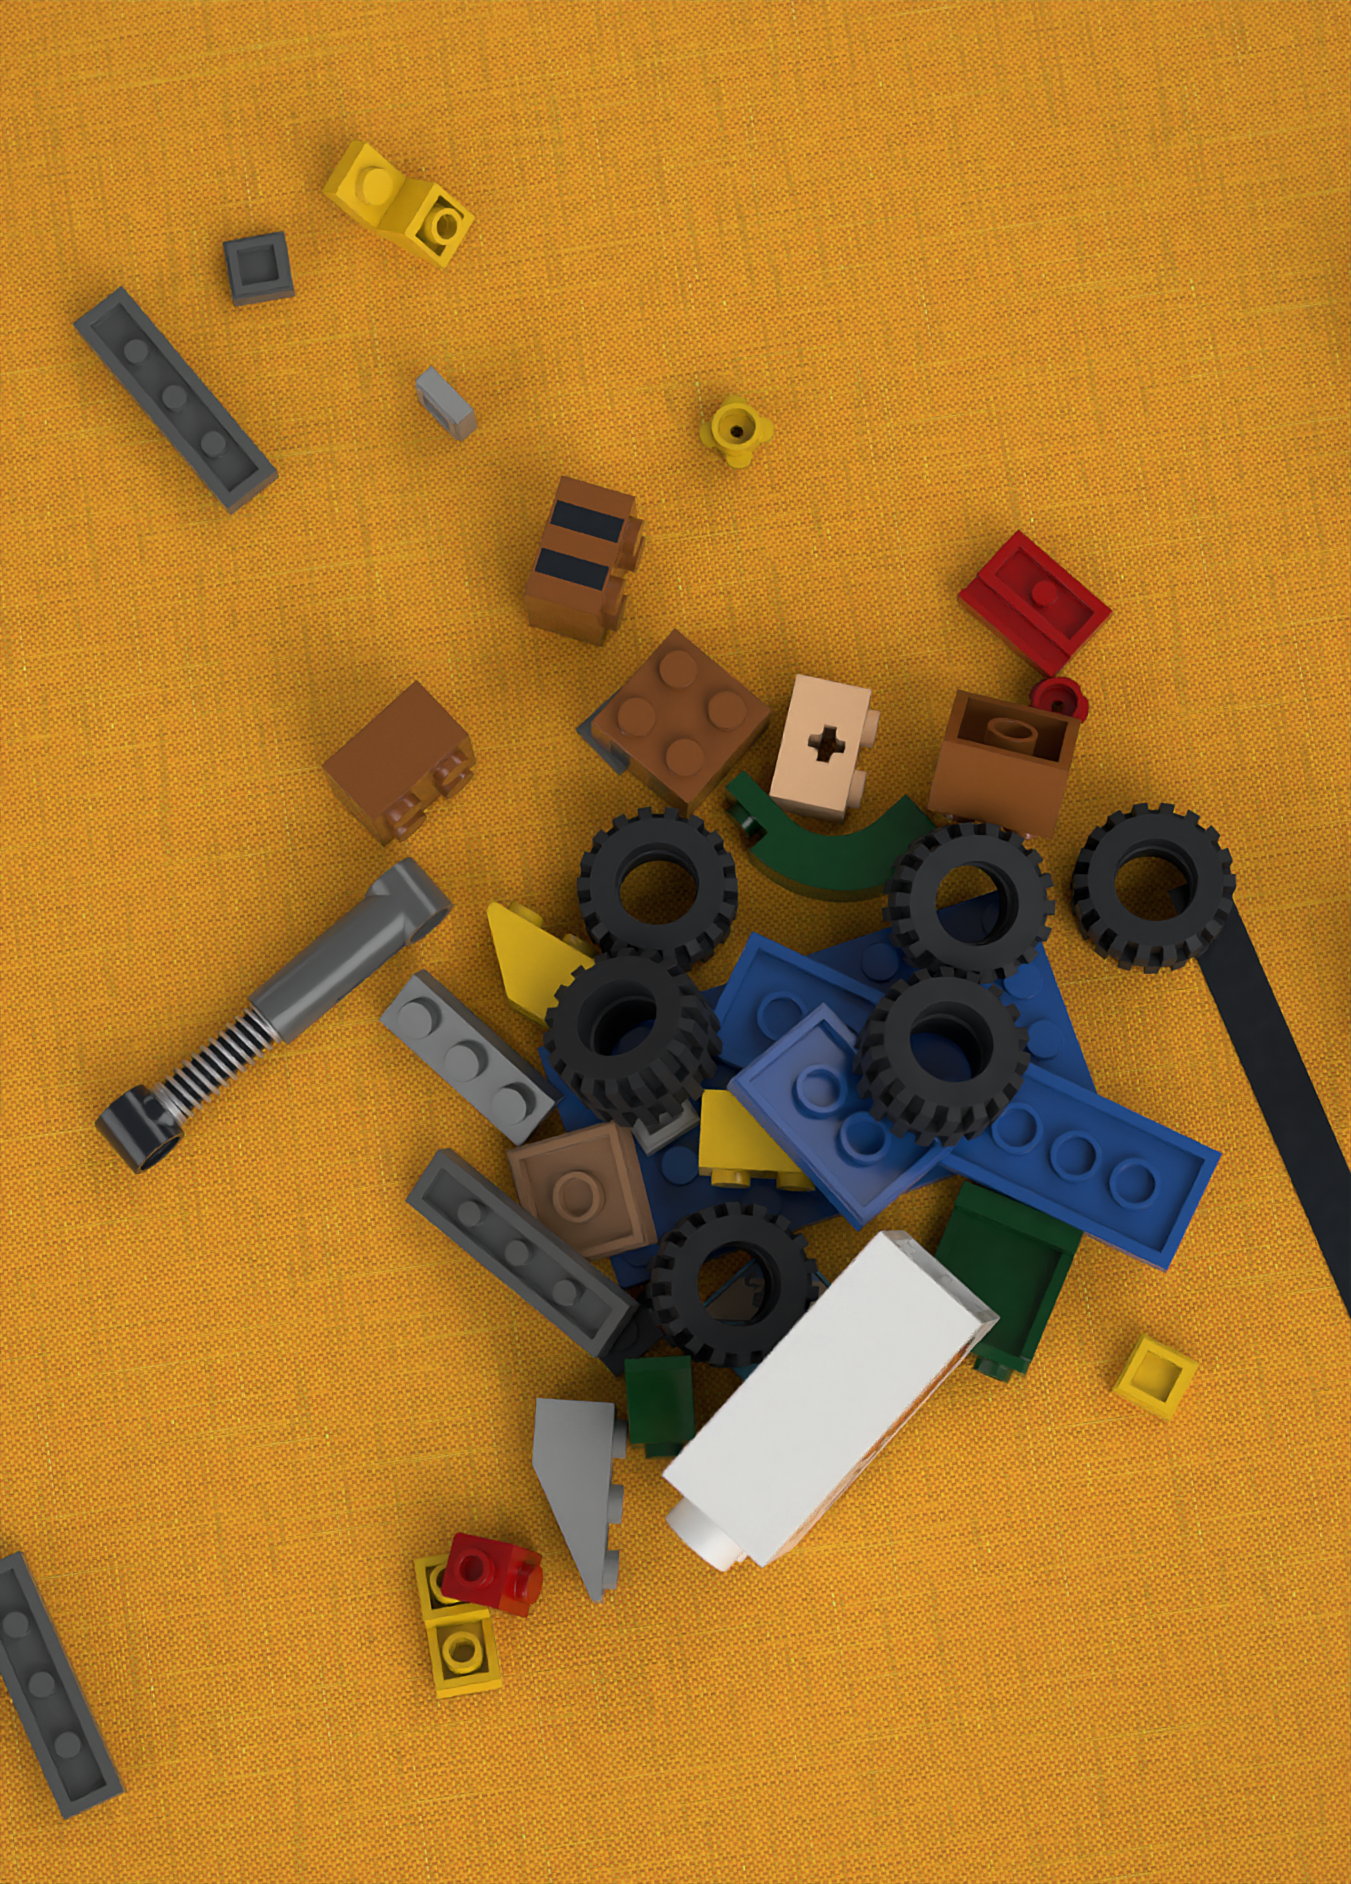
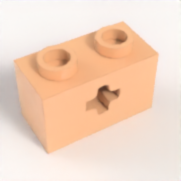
[769,674,881,825]

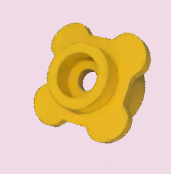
[699,396,774,469]

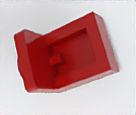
[440,1532,543,1618]

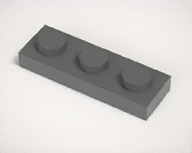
[379,969,565,1147]

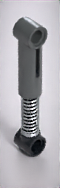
[95,857,454,1174]

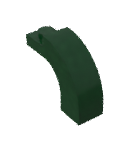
[724,770,937,903]

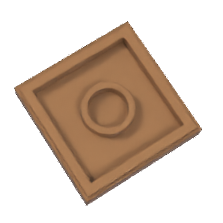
[506,1120,658,1262]

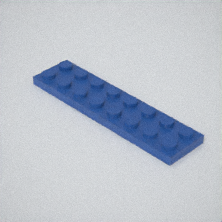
[712,931,1222,1273]

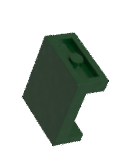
[934,1180,1084,1384]

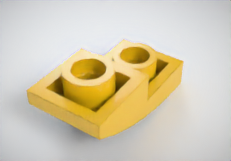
[414,1553,503,1699]

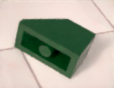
[624,1355,696,1460]

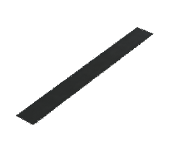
[1168,883,1351,1318]

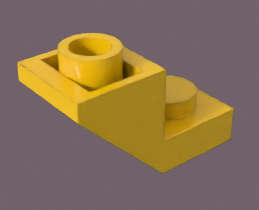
[321,140,476,269]

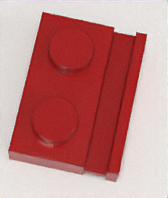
[956,529,1113,679]

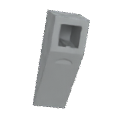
[532,1398,628,1604]

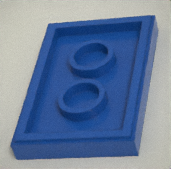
[726,1002,955,1232]

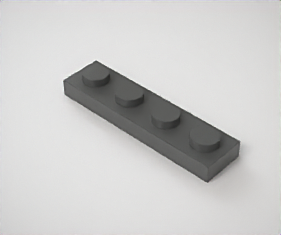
[73,286,279,516]
[405,1148,641,1358]
[0,1551,127,1820]

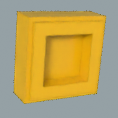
[1111,1333,1200,1422]

